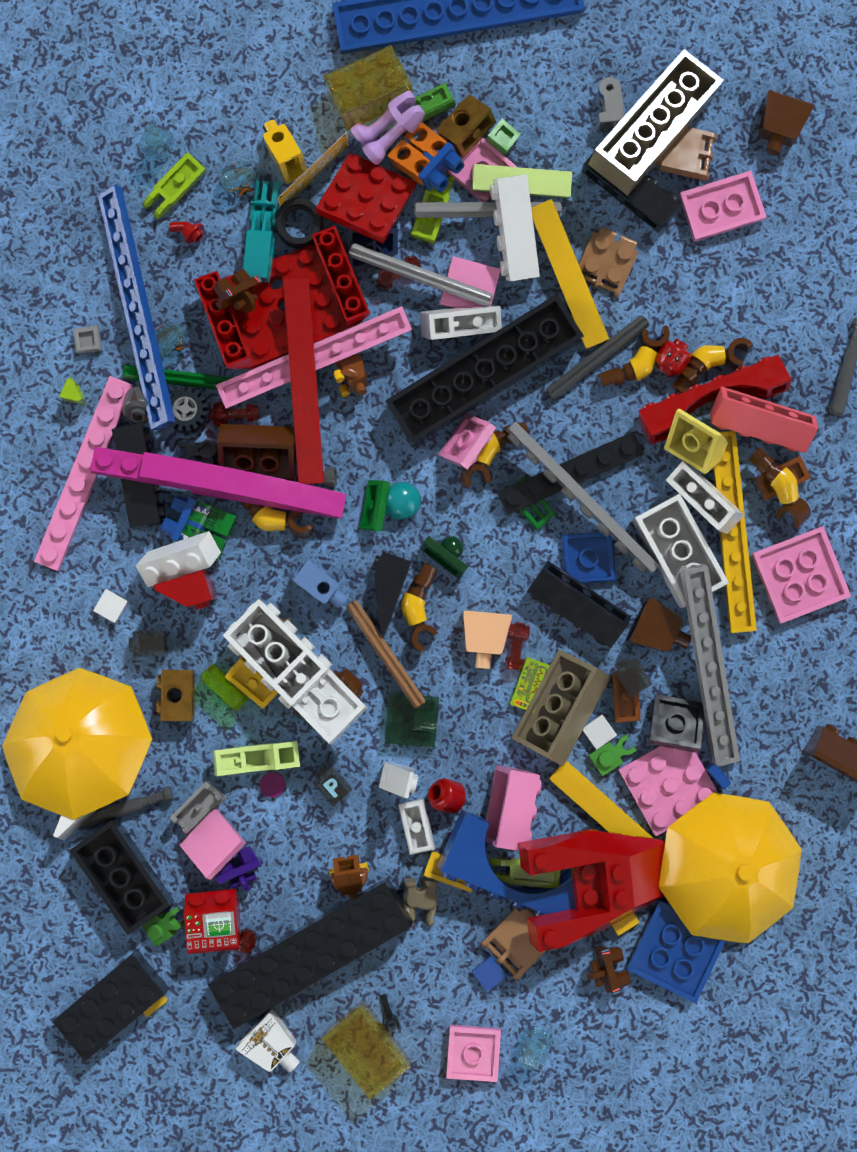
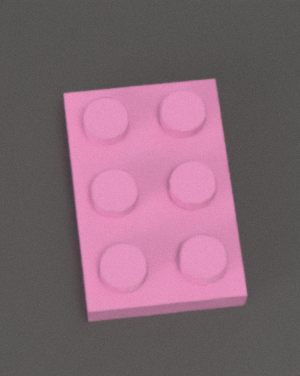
[679,171,766,242]

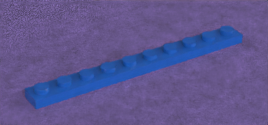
[98,185,175,430]

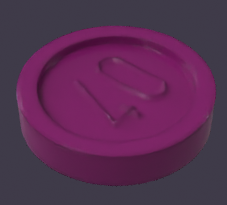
[260,772,285,797]

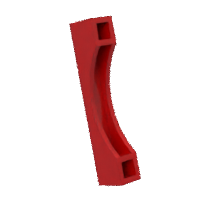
[638,354,792,446]

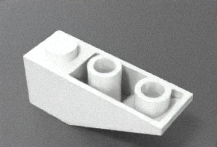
[379,761,418,798]

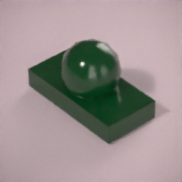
[420,536,469,579]

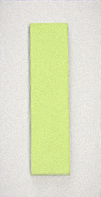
[471,164,572,198]

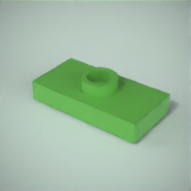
[414,83,456,122]

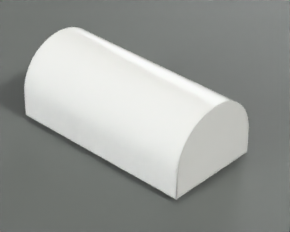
[398,799,436,855]

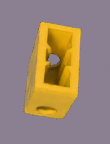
[263,120,307,184]

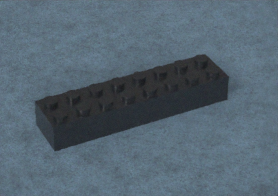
[385,294,584,447]
[208,877,414,1030]

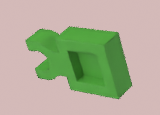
[588,734,637,776]
[142,907,185,947]

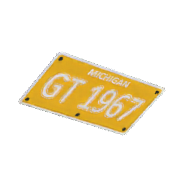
[277,132,349,207]

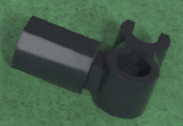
[177,440,218,465]

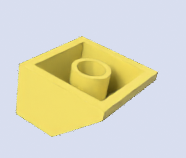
[664,409,728,474]

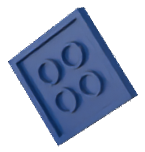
[626,899,726,1004]

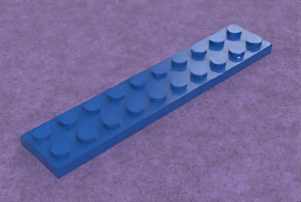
[332,0,585,54]

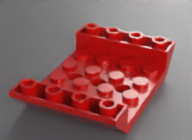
[194,226,370,369]

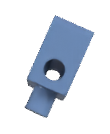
[290,559,347,609]

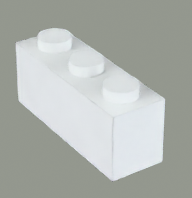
[666,461,744,534]
[136,531,221,587]

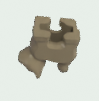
[402,878,438,927]

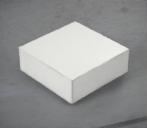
[93,589,129,623]
[583,714,617,750]

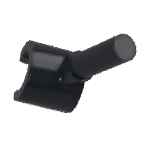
[380,993,400,1032]

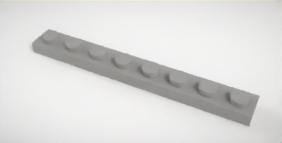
[506,422,660,573]
[680,564,740,767]

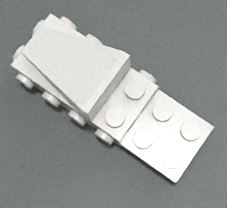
[223,599,368,745]

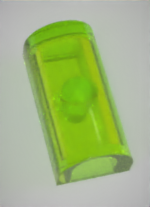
[200,663,250,713]

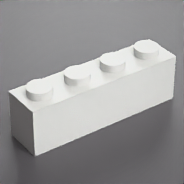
[490,174,540,281]

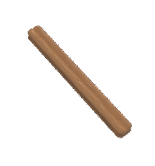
[347,600,425,708]

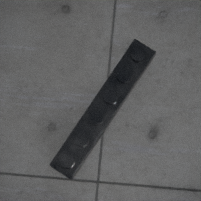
[497,431,644,516]

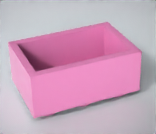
[485,765,541,851]

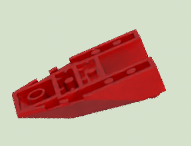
[518,829,665,952]

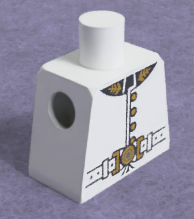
[236,1008,300,1073]

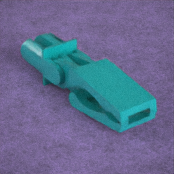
[243,180,280,283]

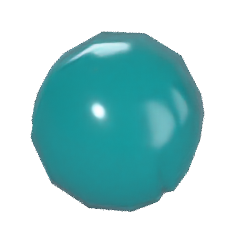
[385,482,421,520]

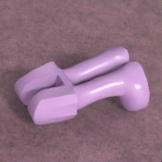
[350,90,425,165]

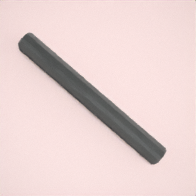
[546,315,649,399]

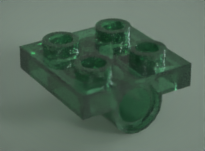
[385,693,439,748]

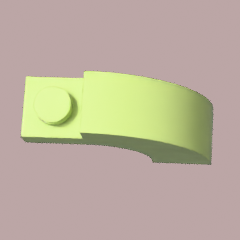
[212,741,300,776]

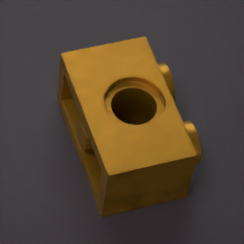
[436,94,496,158]
[156,670,195,721]

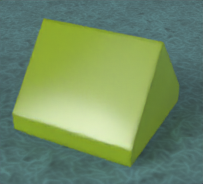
[59,377,87,405]

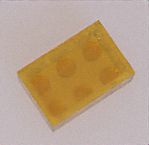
[323,45,413,131]
[321,1000,411,1100]

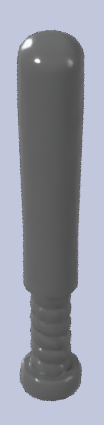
[829,318,857,416]
[78,786,174,831]

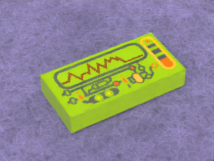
[510,657,550,713]

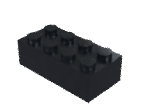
[69,818,175,936]
[52,949,169,1061]

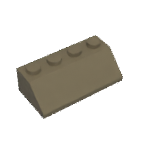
[511,649,611,766]

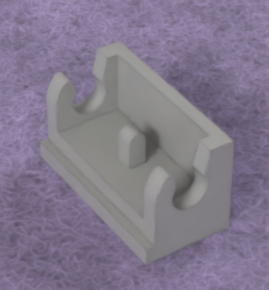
[170,780,227,833]

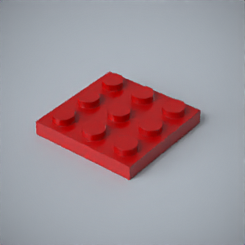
[316,153,417,244]

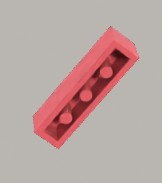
[710,386,818,453]

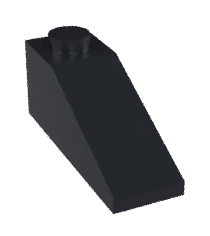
[372,551,411,634]

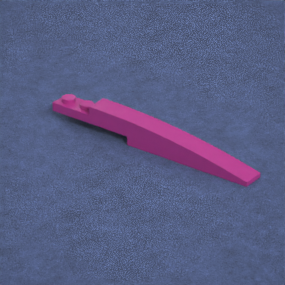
[90,447,346,519]

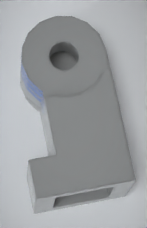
[597,77,624,130]

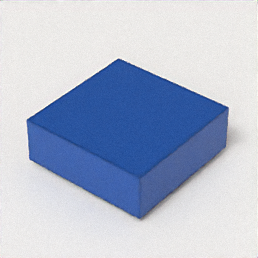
[705,763,731,790]
[472,955,508,992]

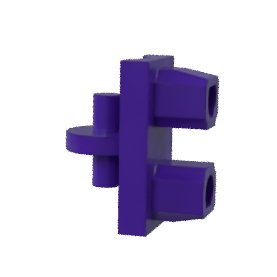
[216,846,263,892]

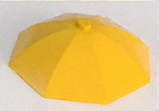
[2,668,152,820]
[658,792,802,944]

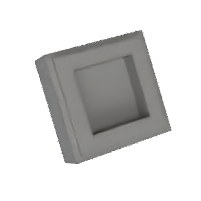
[73,325,103,355]

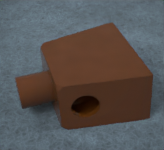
[759,90,814,156]
[627,597,692,652]

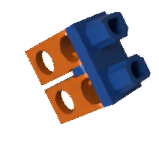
[387,122,464,192]

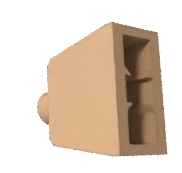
[463,610,512,669]

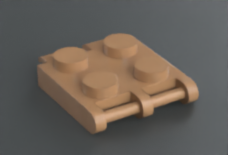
[655,127,717,180]
[579,226,639,297]
[480,907,546,980]

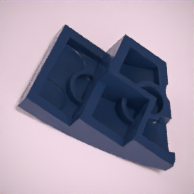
[347,221,398,275]

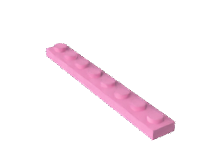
[216,306,412,408]
[34,376,134,571]

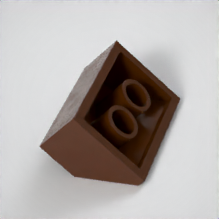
[217,424,296,482]
[803,724,857,782]

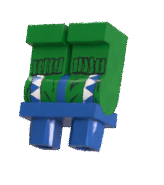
[160,496,238,561]

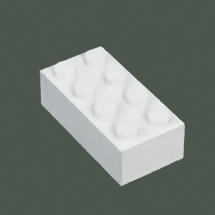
[631,494,729,608]

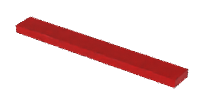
[283,278,324,484]

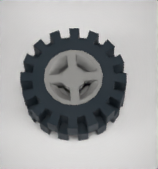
[169,386,211,435]

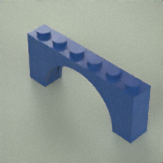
[437,810,576,916]

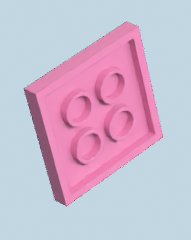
[751,526,851,624]
[618,746,718,837]

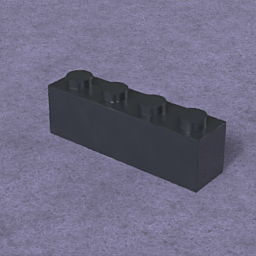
[581,152,680,233]
[112,423,166,530]
[527,560,632,648]

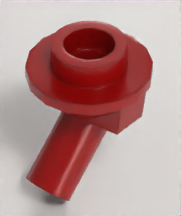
[169,221,204,244]

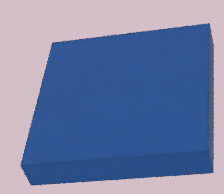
[561,532,616,584]

